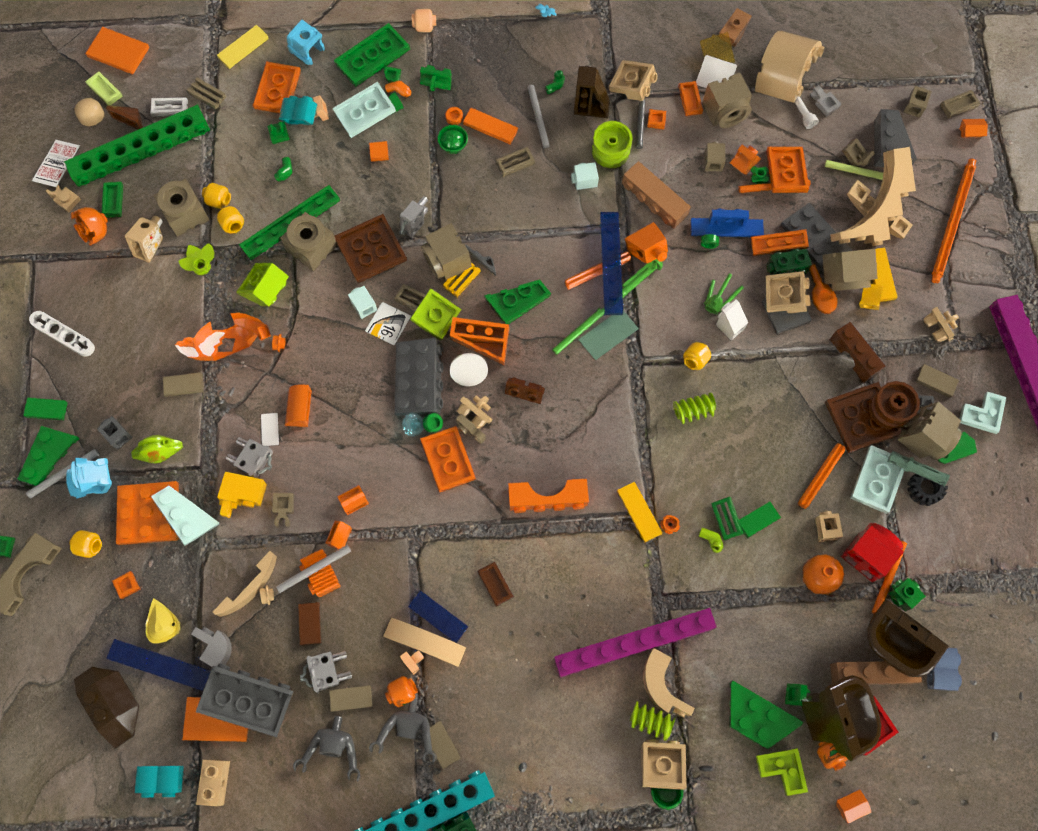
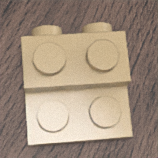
[609,60,657,101]
[766,271,810,313]
[641,739,686,790]

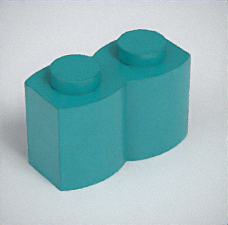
[279,96,317,125]
[135,766,184,798]

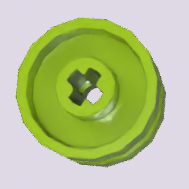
[592,121,633,168]

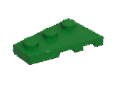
[17,426,80,486]

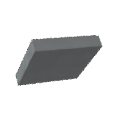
[761,299,812,334]

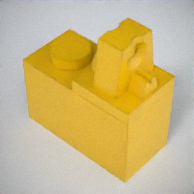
[217,472,267,518]

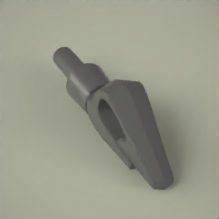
[465,245,497,276]

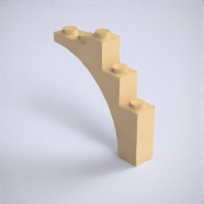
[830,147,916,246]

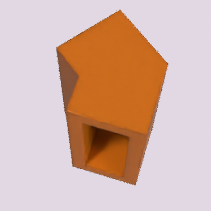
[959,119,988,137]
[337,485,369,515]
[325,521,352,550]
[836,790,871,823]

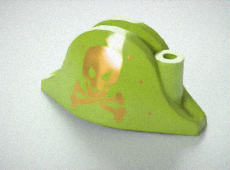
[131,435,183,464]

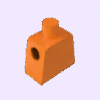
[625,222,668,263]

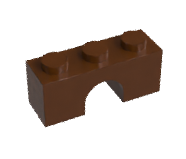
[829,322,886,383]

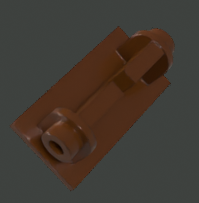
[504,377,545,404]

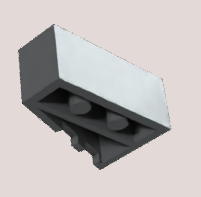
[874,109,917,167]

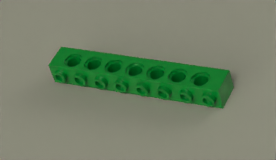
[64,105,211,187]

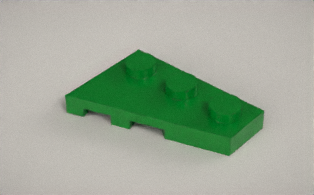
[484,279,551,324]

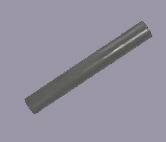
[636,100,646,149]

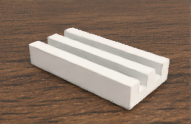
[150,98,188,117]

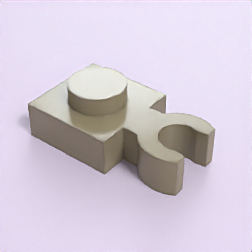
[456,414,486,444]
[272,493,294,528]

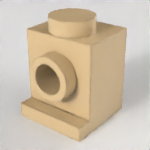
[815,511,843,542]

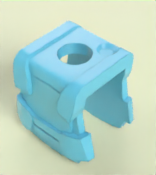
[287,20,325,65]
[66,458,112,499]

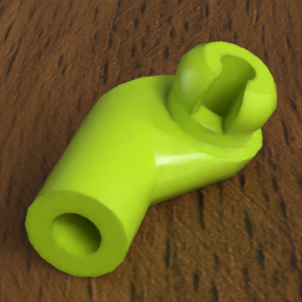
[699,527,723,553]

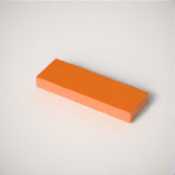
[463,108,518,145]
[751,229,809,256]

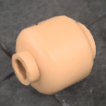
[412,9,436,32]

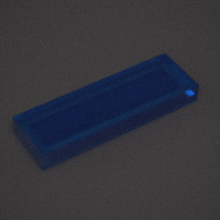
[408,590,469,643]

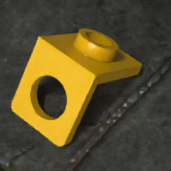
[859,284,883,310]

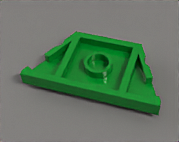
[729,680,804,749]

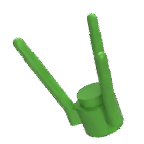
[704,273,744,314]

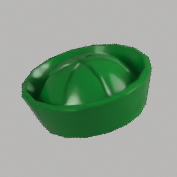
[437,125,468,154]

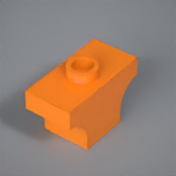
[730,144,761,175]

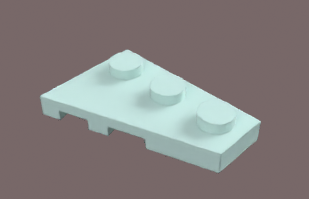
[151,486,219,546]

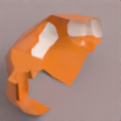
[175,313,271,361]

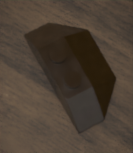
[74,667,139,749]

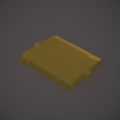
[700,32,735,63]

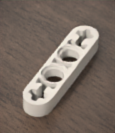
[29,311,95,357]

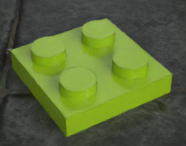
[410,289,462,341]

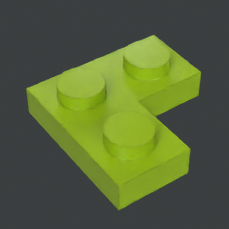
[756,748,808,796]

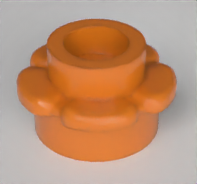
[272,334,285,352]
[660,515,680,534]

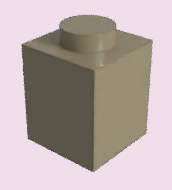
[704,142,726,172]

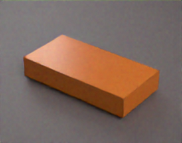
[678,81,703,116]

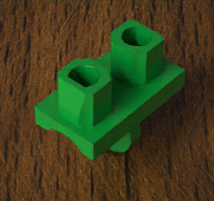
[420,65,452,91]

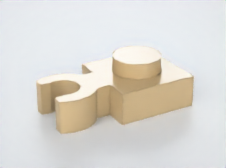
[46,185,81,212]

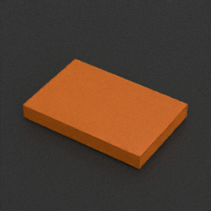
[85,27,150,74]
[253,61,301,113]
[766,147,809,193]
[420,426,476,493]
[182,697,248,742]

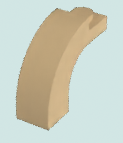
[643,648,695,718]

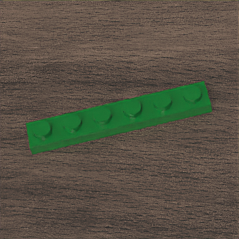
[239,185,340,261]

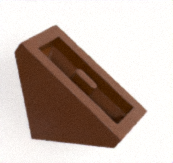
[106,105,143,130]

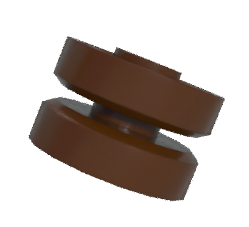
[869,381,920,430]

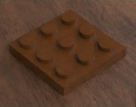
[334,214,407,284]
[825,382,902,454]

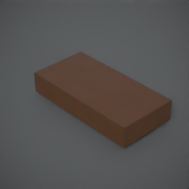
[477,562,514,607]
[298,602,322,646]

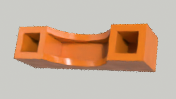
[508,479,589,513]

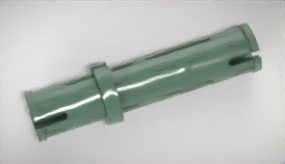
[887,451,950,486]

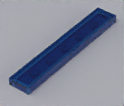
[600,212,623,315]
[106,639,211,691]

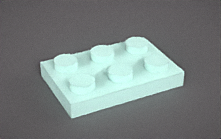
[332,82,396,138]
[850,445,904,514]

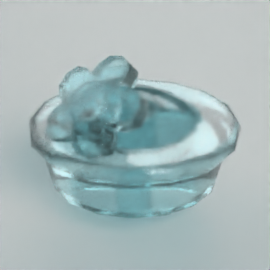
[402,413,424,437]

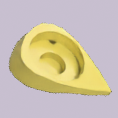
[146,598,180,644]

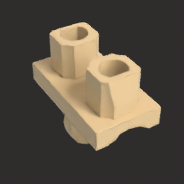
[923,307,959,343]
[457,395,493,429]

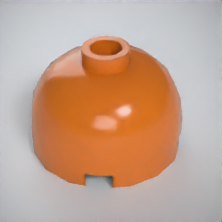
[71,207,108,246]
[803,554,845,595]

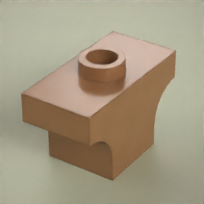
[719,8,752,47]

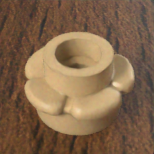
[260,585,274,605]

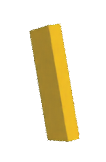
[872,248,898,302]
[617,482,662,543]

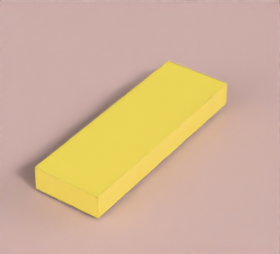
[217,25,269,69]

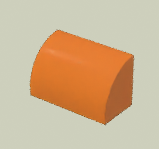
[285,385,312,427]

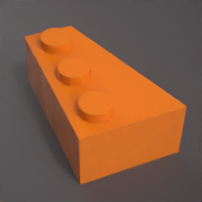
[450,317,510,365]

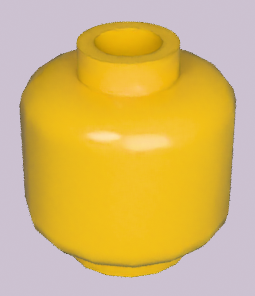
[202,183,231,209]
[217,206,244,234]
[683,342,711,370]
[69,530,102,558]

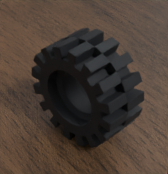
[907,474,948,506]

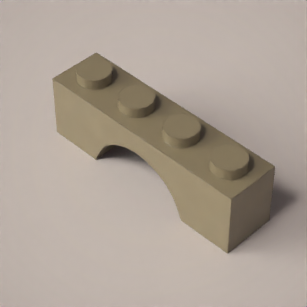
[0,533,62,617]

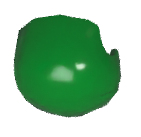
[651,788,683,810]

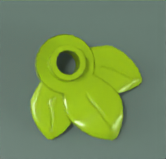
[178,243,215,275]

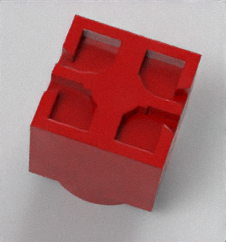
[840,523,904,582]

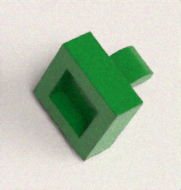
[267,121,290,144]
[785,683,810,706]

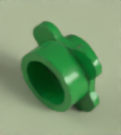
[751,166,769,184]

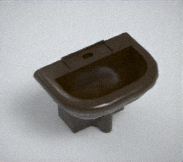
[867,599,949,678]
[801,675,882,761]

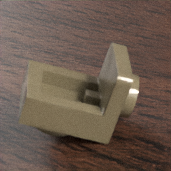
[842,138,875,167]

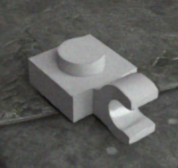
[810,85,841,117]

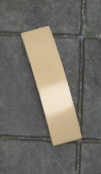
[847,180,913,239]
[213,551,277,617]
[383,618,466,667]

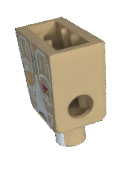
[125,216,163,263]

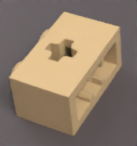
[196,760,230,806]

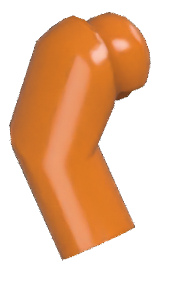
[385,81,411,97]

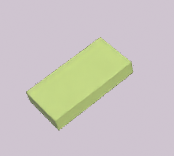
[85,72,122,106]

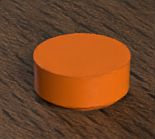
[445,107,463,125]

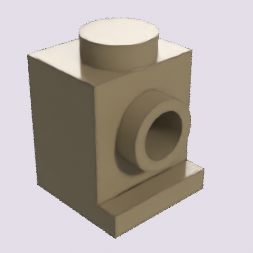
[904,86,932,118]

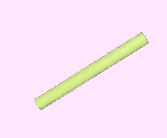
[825,160,883,180]

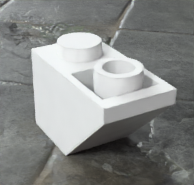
[716,300,748,340]

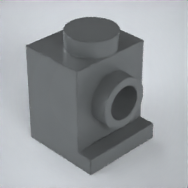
[97,416,133,450]

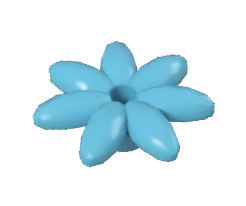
[535,4,556,17]

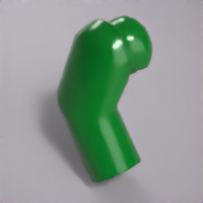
[545,70,565,94]
[274,157,293,182]

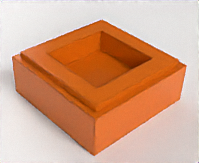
[647,109,667,129]
[369,141,389,162]
[112,571,141,599]

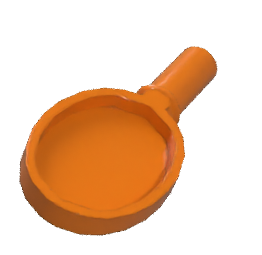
[809,264,838,314]

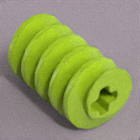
[673,392,716,424]
[630,701,676,741]

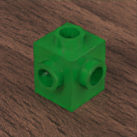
[888,577,926,612]

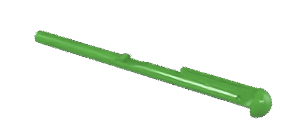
[552,259,663,355]

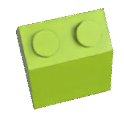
[236,263,289,307]

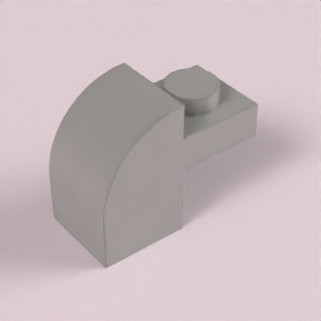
[191,627,232,667]

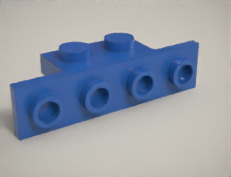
[691,208,764,237]

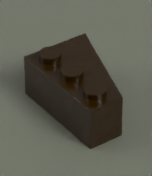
[574,66,610,118]

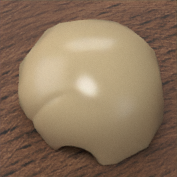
[74,98,104,126]

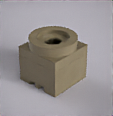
[702,73,752,128]
[153,179,210,237]
[281,212,337,272]
[421,223,472,281]
[822,249,878,291]
[897,402,962,460]

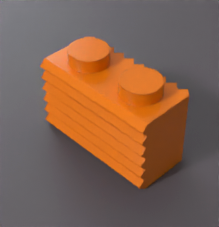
[299,549,341,598]

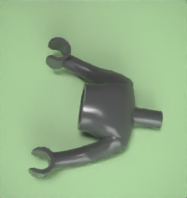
[369,699,437,763]
[293,716,361,782]

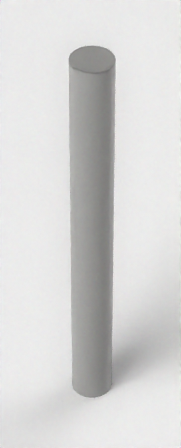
[527,85,550,148]
[26,449,99,499]
[276,544,351,593]

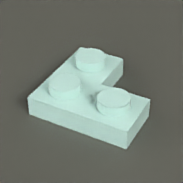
[959,392,1006,434]

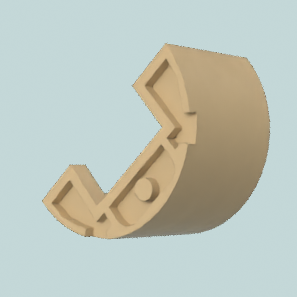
[755,31,824,103]

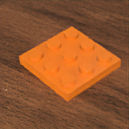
[116,481,179,545]

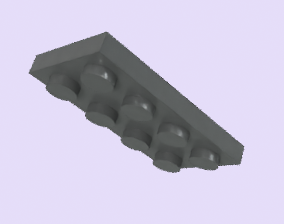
[781,203,853,274]

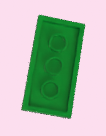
[334,23,410,87]

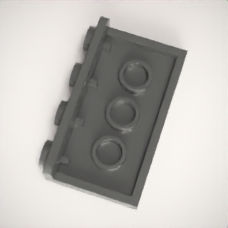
[395,338,444,416]
[196,663,294,737]

